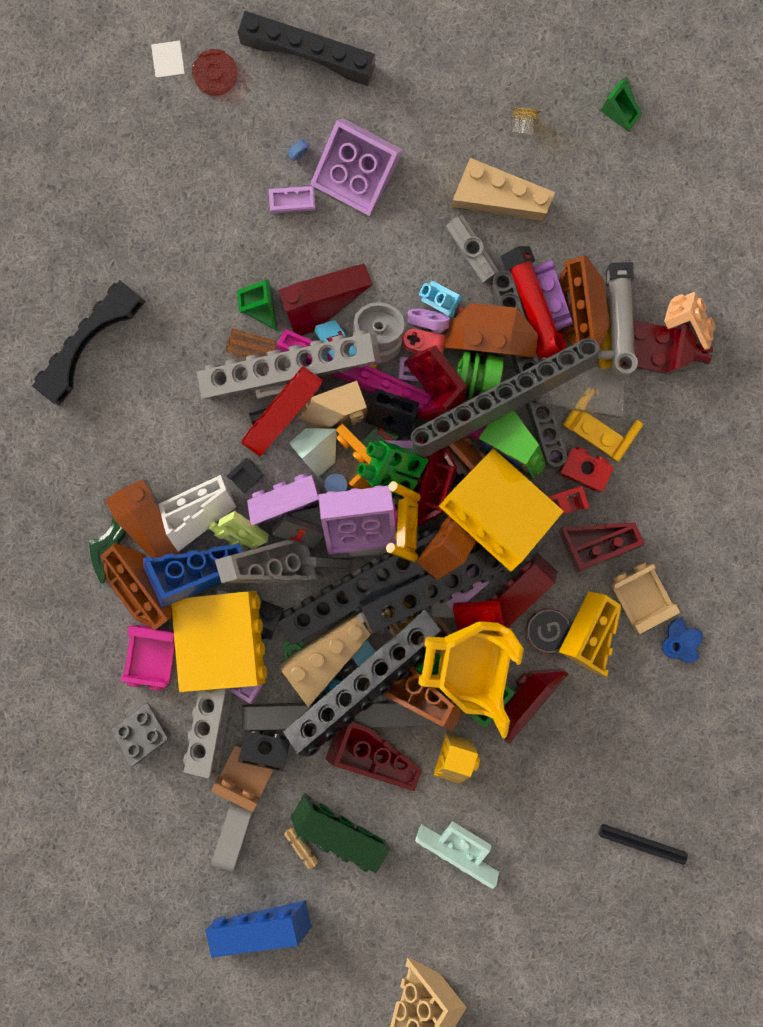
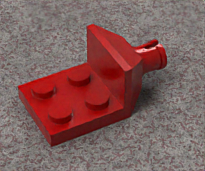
[453,601,504,631]

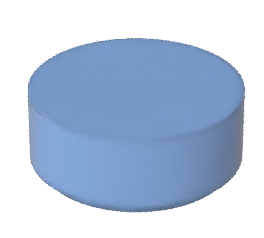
[287,139,309,161]
[324,473,347,492]

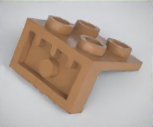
[211,745,273,812]

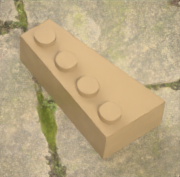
[451,158,555,221]
[280,611,371,707]

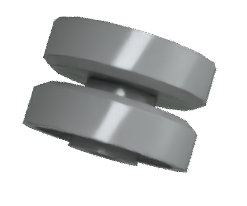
[353,302,405,362]

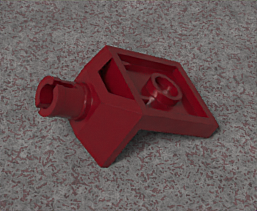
[621,321,713,375]
[404,345,468,421]

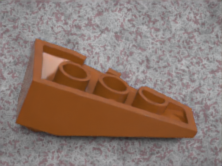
[105,479,182,558]

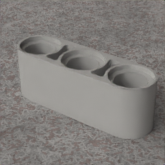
[211,802,253,873]

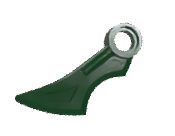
[89,516,126,584]

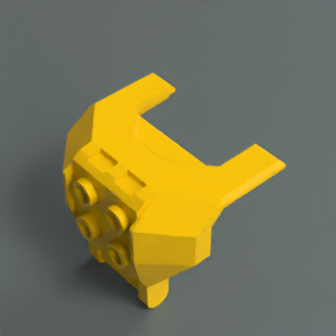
[418,621,524,739]

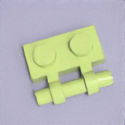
[209,511,269,552]

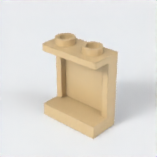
[609,561,680,634]

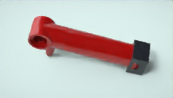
[500,246,567,361]

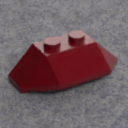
[407,440,457,527]
[504,668,569,745]

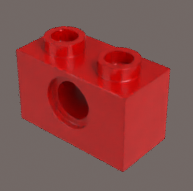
[557,446,614,493]

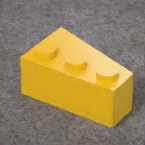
[559,591,621,677]
[433,732,480,784]

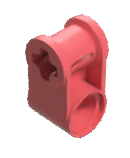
[402,329,445,354]

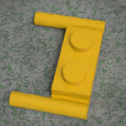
[562,387,644,462]
[386,482,420,562]

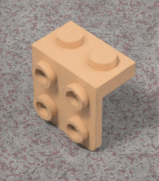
[664,291,716,350]

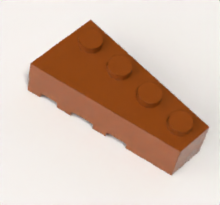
[366,654,463,732]

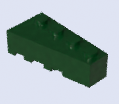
[291,793,390,873]

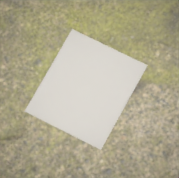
[151,41,185,78]

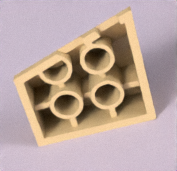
[296,381,368,429]
[390,958,467,1027]

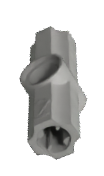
[445,215,499,284]

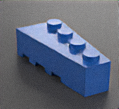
[143,543,244,608]
[205,900,311,958]

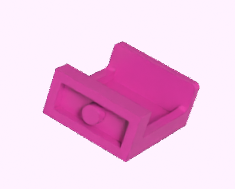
[120,624,175,691]

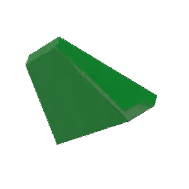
[601,76,642,131]
[237,280,277,331]

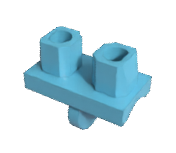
[419,280,463,318]

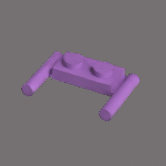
[534,260,574,330]

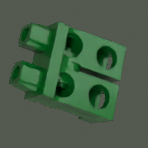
[356,440,428,497]

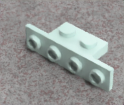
[415,821,499,889]

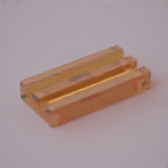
[226,329,276,357]

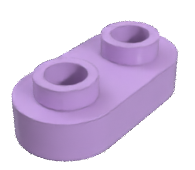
[408,308,450,333]

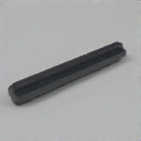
[599,824,688,865]

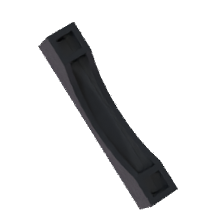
[237,11,375,86]
[32,280,145,406]

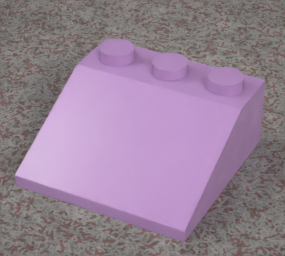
[310,118,403,216]
[247,473,320,526]
[319,486,397,555]

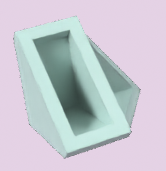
[289,428,337,477]

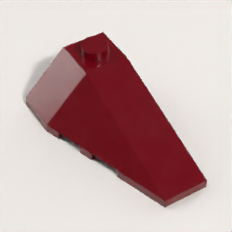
[278,263,372,336]
[325,722,422,791]

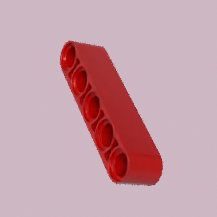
[241,366,323,457]

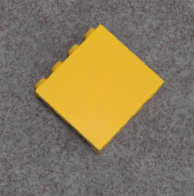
[439,448,564,572]
[171,591,267,692]

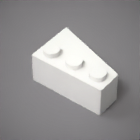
[158,475,236,552]

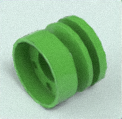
[456,350,504,400]

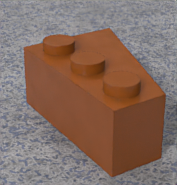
[416,516,476,580]

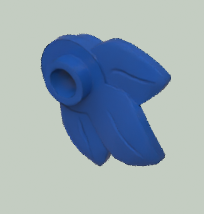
[662,618,703,663]

